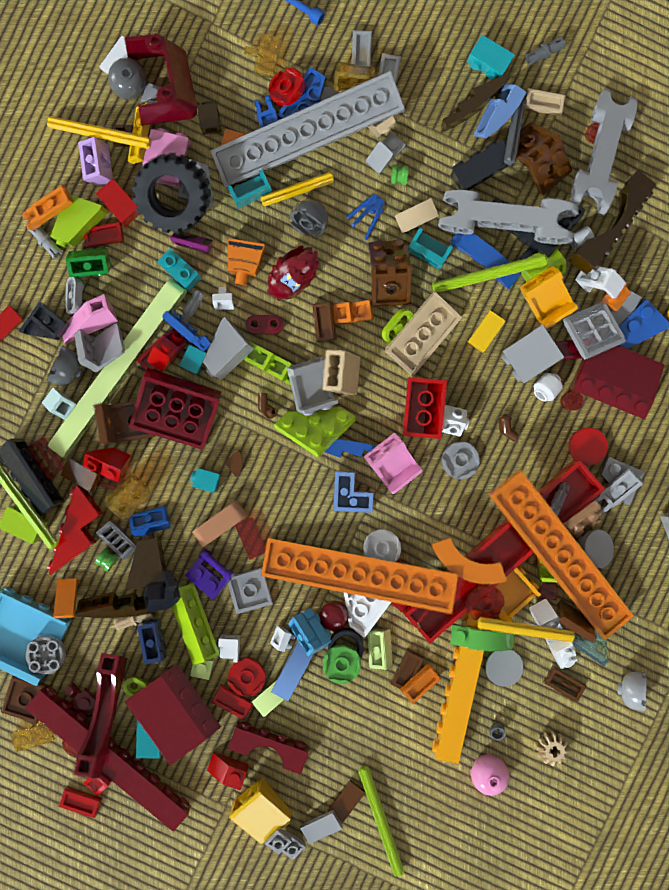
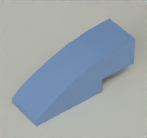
[473,84,526,138]
[271,641,313,701]

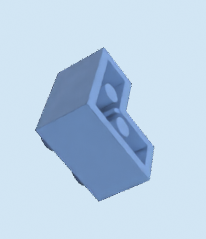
[333,471,373,513]

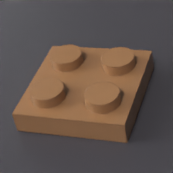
[564,500,602,540]

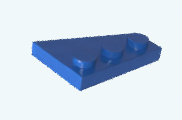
[277,67,327,119]
[605,299,669,349]

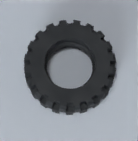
[132,153,211,234]

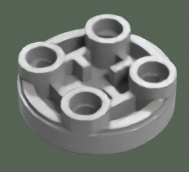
[578,529,614,568]
[26,635,66,674]

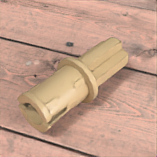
[114,613,154,631]

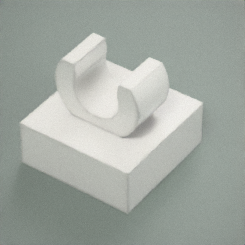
[212,287,234,310]
[270,626,296,652]

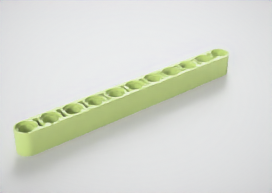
[48,279,187,458]

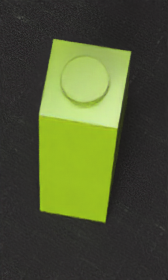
[50,195,108,248]

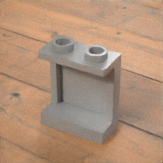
[501,325,564,383]
[287,357,338,416]

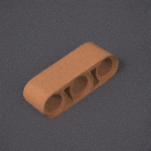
[192,500,248,547]

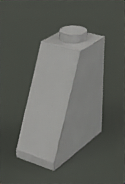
[203,317,255,380]

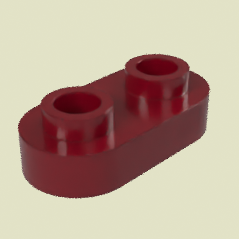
[245,315,284,335]

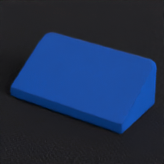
[129,505,171,537]

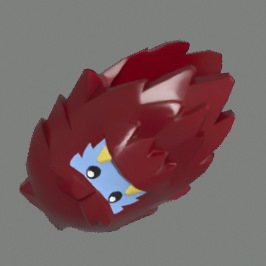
[267,246,320,301]

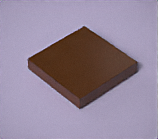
[557,600,597,643]
[1,675,50,724]

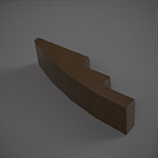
[441,74,510,132]
[75,591,157,618]

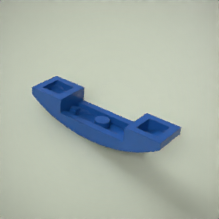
[450,233,521,290]

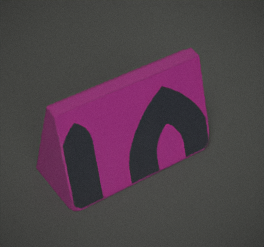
[170,231,213,254]

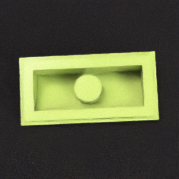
[367,629,393,670]

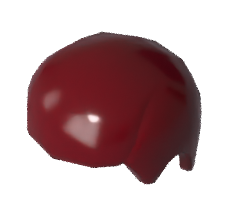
[319,600,349,632]

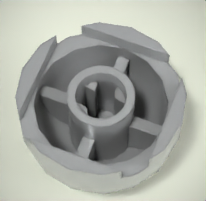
[618,671,647,712]

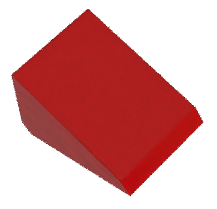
[83,773,112,796]

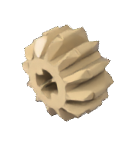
[536,731,570,766]

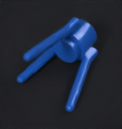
[346,194,385,240]

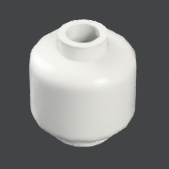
[534,373,563,401]

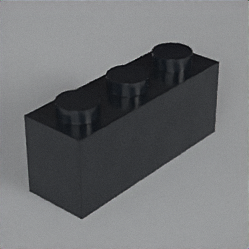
[450,140,509,191]

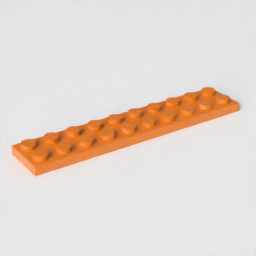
[489,470,634,641]
[261,538,458,614]

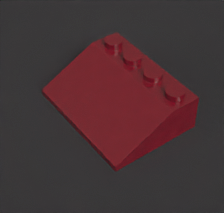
[569,335,665,420]
[129,368,222,450]
[125,664,221,766]

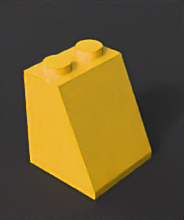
[229,777,291,844]

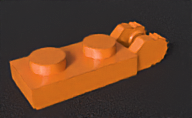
[22,185,74,231]

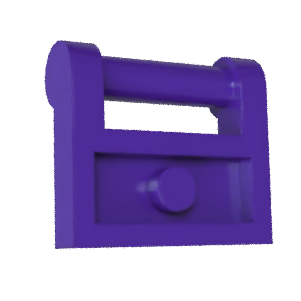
[185,549,235,600]

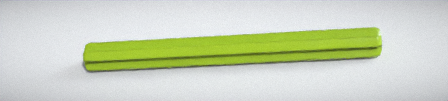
[432,254,547,293]
[0,464,58,549]
[358,766,404,877]

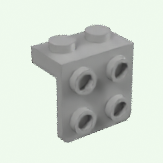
[74,324,125,372]

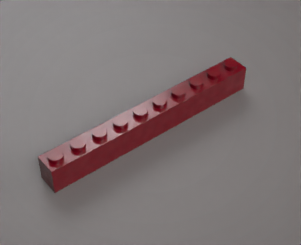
[25,685,191,832]

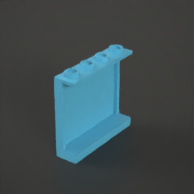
[0,587,72,686]

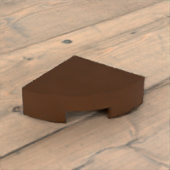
[224,450,243,477]

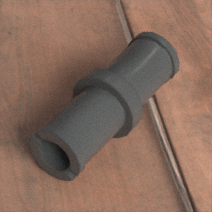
[525,36,566,66]

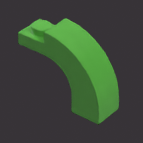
[450,624,516,651]

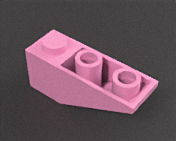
[62,294,118,344]

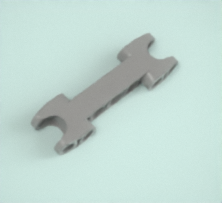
[570,88,637,215]
[438,190,579,244]

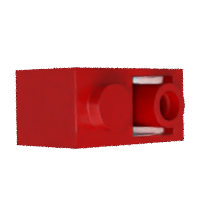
[147,328,189,372]
[83,447,131,482]

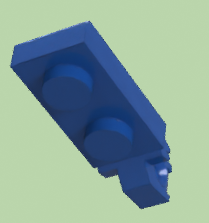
[162,310,211,352]

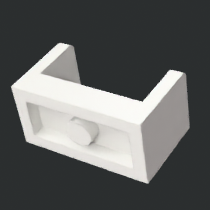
[575,267,626,299]

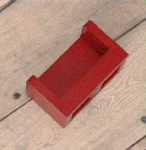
[96,179,141,227]

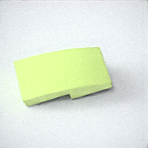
[252,680,284,717]

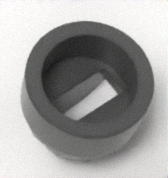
[490,723,506,740]

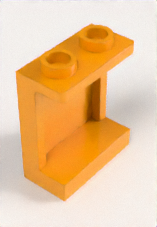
[519,265,578,329]
[482,565,541,621]

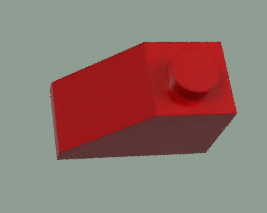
[207,752,249,791]

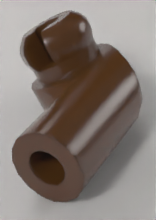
[258,393,277,419]
[498,414,519,442]

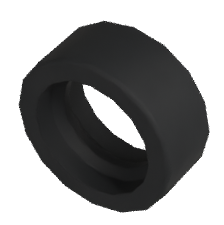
[328,628,364,659]

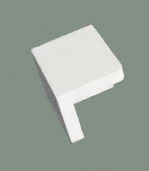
[219,635,240,662]

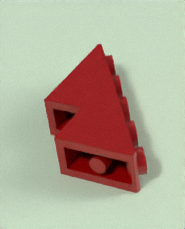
[48,485,104,575]

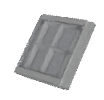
[563,301,626,360]

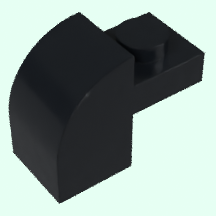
[144,570,180,612]

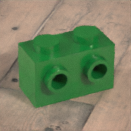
[65,248,111,278]

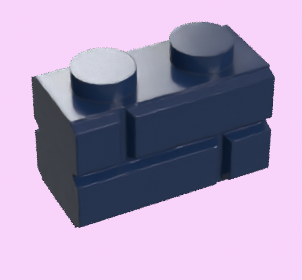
[137,618,167,664]

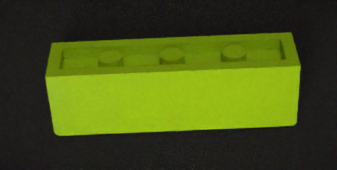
[172,583,220,665]

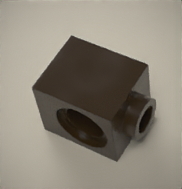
[197,101,222,135]

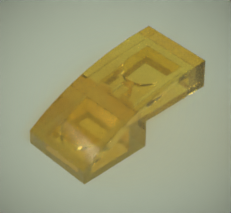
[10,723,55,752]

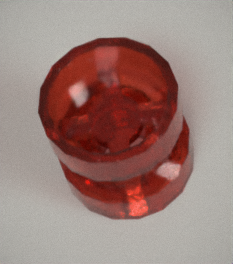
[560,391,584,411]

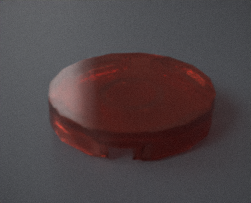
[465,584,505,621]

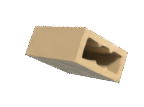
[323,350,360,395]

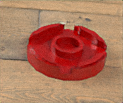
[268,68,305,106]
[569,428,608,465]
[228,657,266,696]

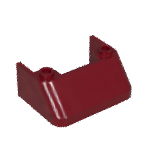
[124,34,197,126]

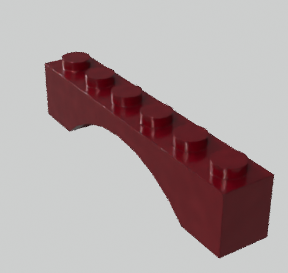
[73,653,128,779]

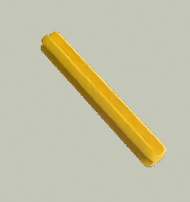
[261,172,334,206]

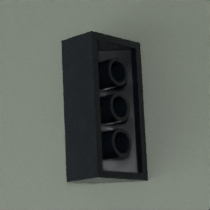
[0,438,65,516]

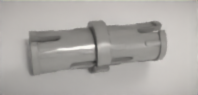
[28,226,63,259]

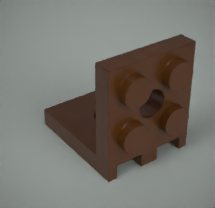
[505,122,572,196]
[368,239,411,307]
[93,401,157,444]

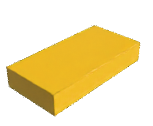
[468,310,506,353]

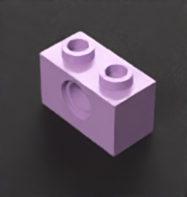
[78,137,113,187]

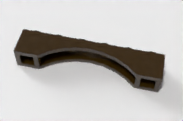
[568,170,656,275]

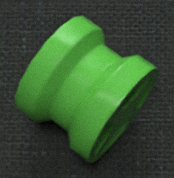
[391,164,409,186]
[95,548,119,572]

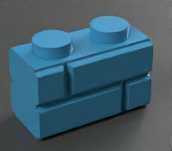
[288,608,331,657]

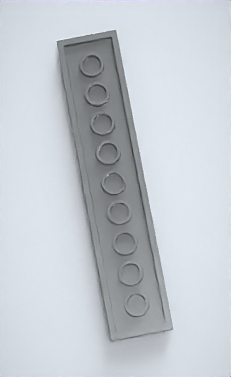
[211,71,405,188]

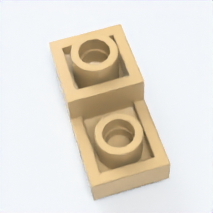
[395,198,440,234]

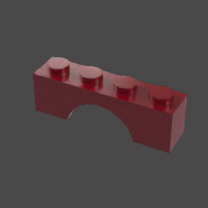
[228,721,309,774]

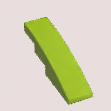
[243,341,293,385]

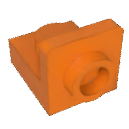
[600,284,631,311]

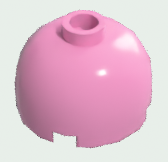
[470,754,510,796]

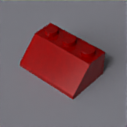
[403,377,447,439]

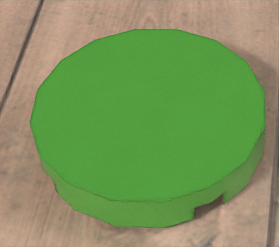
[322,644,361,684]

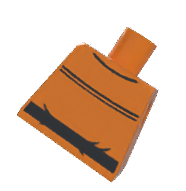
[228,238,266,286]

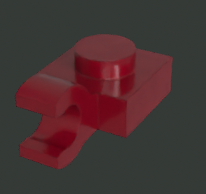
[64,682,96,715]

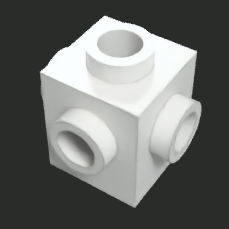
[443,405,469,437]

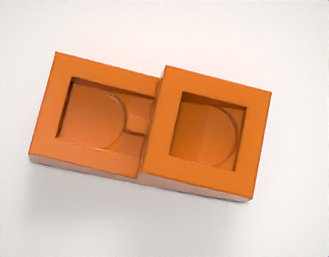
[333,300,374,324]

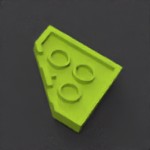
[274,407,356,458]

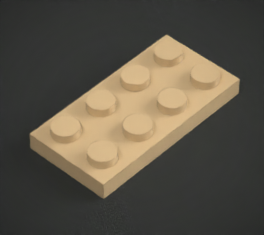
[384,292,462,376]

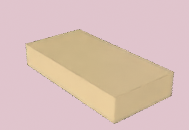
[524,88,566,116]

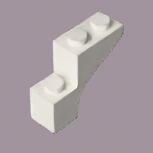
[529,599,578,669]

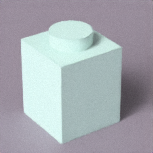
[42,388,77,420]

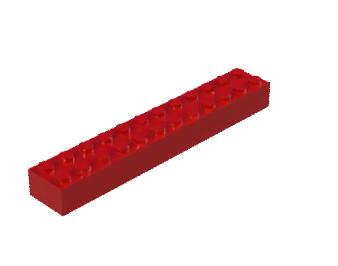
[403,460,605,644]

